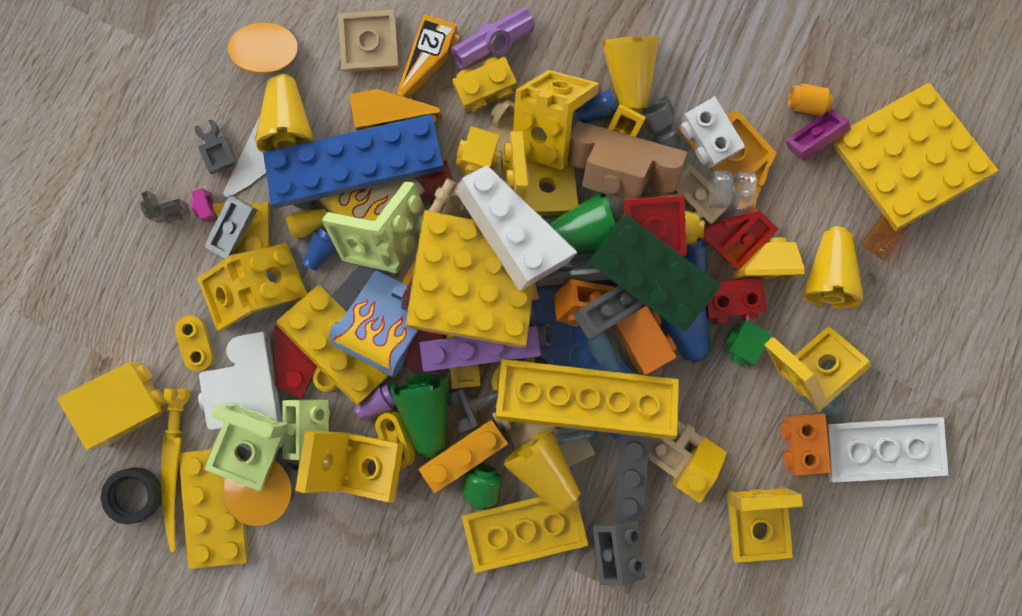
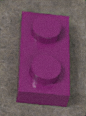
[785,109,851,161]

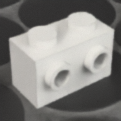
[680,96,745,169]

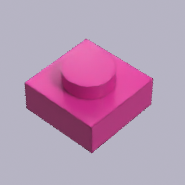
[191,188,218,223]

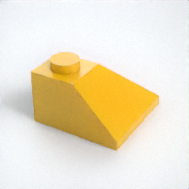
[733,237,805,280]

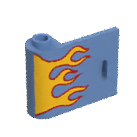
[329,270,419,377]

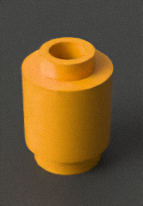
[788,83,833,117]

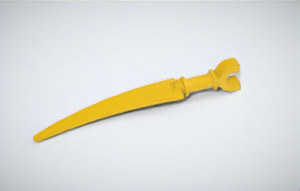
[161,388,190,552]

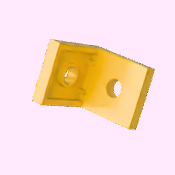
[513,70,599,170]
[501,131,578,216]
[197,243,307,331]
[764,326,872,412]
[295,431,404,503]
[726,487,803,563]

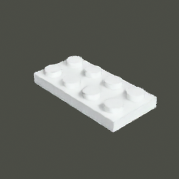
[826,417,949,483]

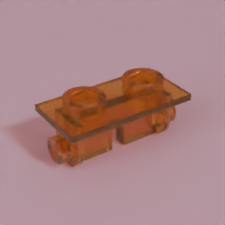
[861,214,911,261]

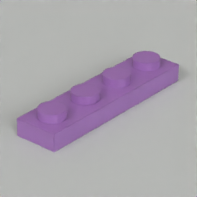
[419,326,541,372]

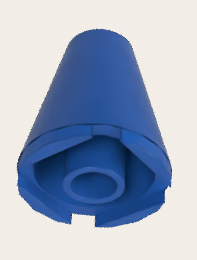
[648,307,711,363]

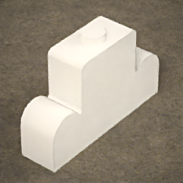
[198,332,283,451]

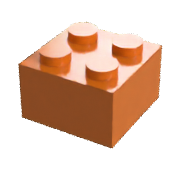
[611,306,677,375]

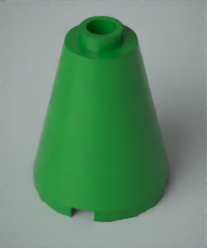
[548,193,616,252]
[390,374,448,457]

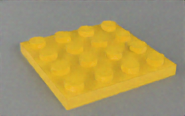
[831,82,999,232]
[405,211,534,348]

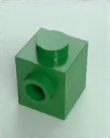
[724,320,772,367]

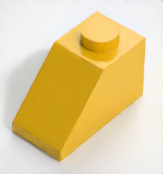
[671,436,727,503]

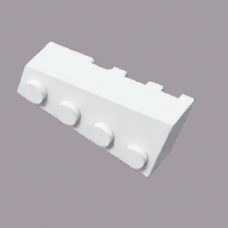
[456,165,577,291]

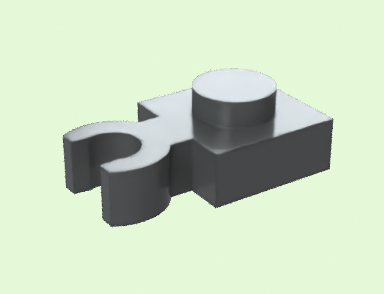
[195,119,238,174]

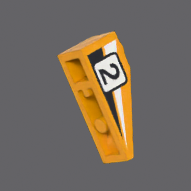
[396,14,461,98]

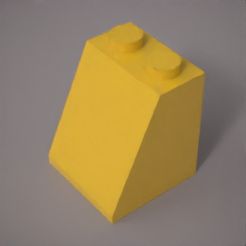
[57,362,167,450]

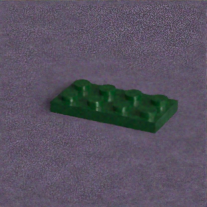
[588,213,722,333]

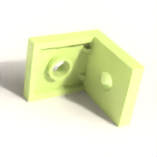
[322,181,426,273]
[204,402,289,491]

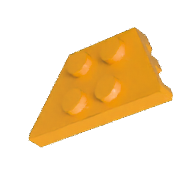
[677,111,776,211]

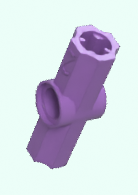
[451,7,536,70]

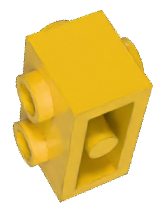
[452,57,517,114]
[456,126,501,177]

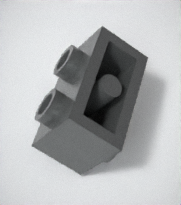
[593,519,645,586]

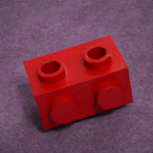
[706,277,767,324]

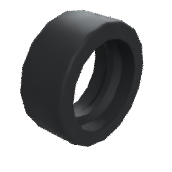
[100,467,162,525]

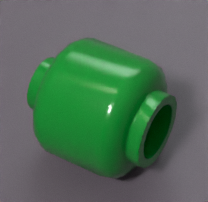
[462,464,502,510]

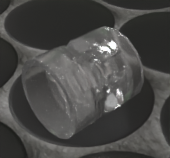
[708,170,757,210]

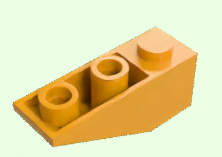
[349,89,442,131]

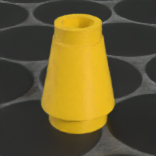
[285,208,327,240]

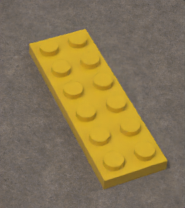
[495,359,679,440]

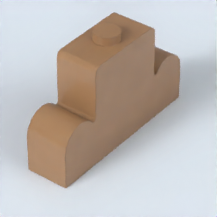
[568,121,688,199]

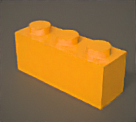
[418,418,508,494]

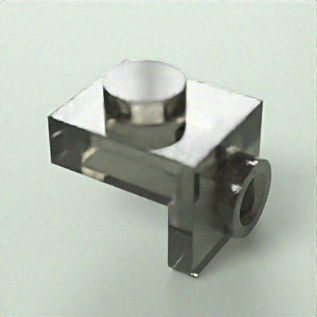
[140,191,191,224]

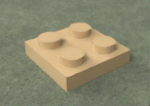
[338,9,399,72]

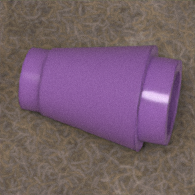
[355,384,396,421]

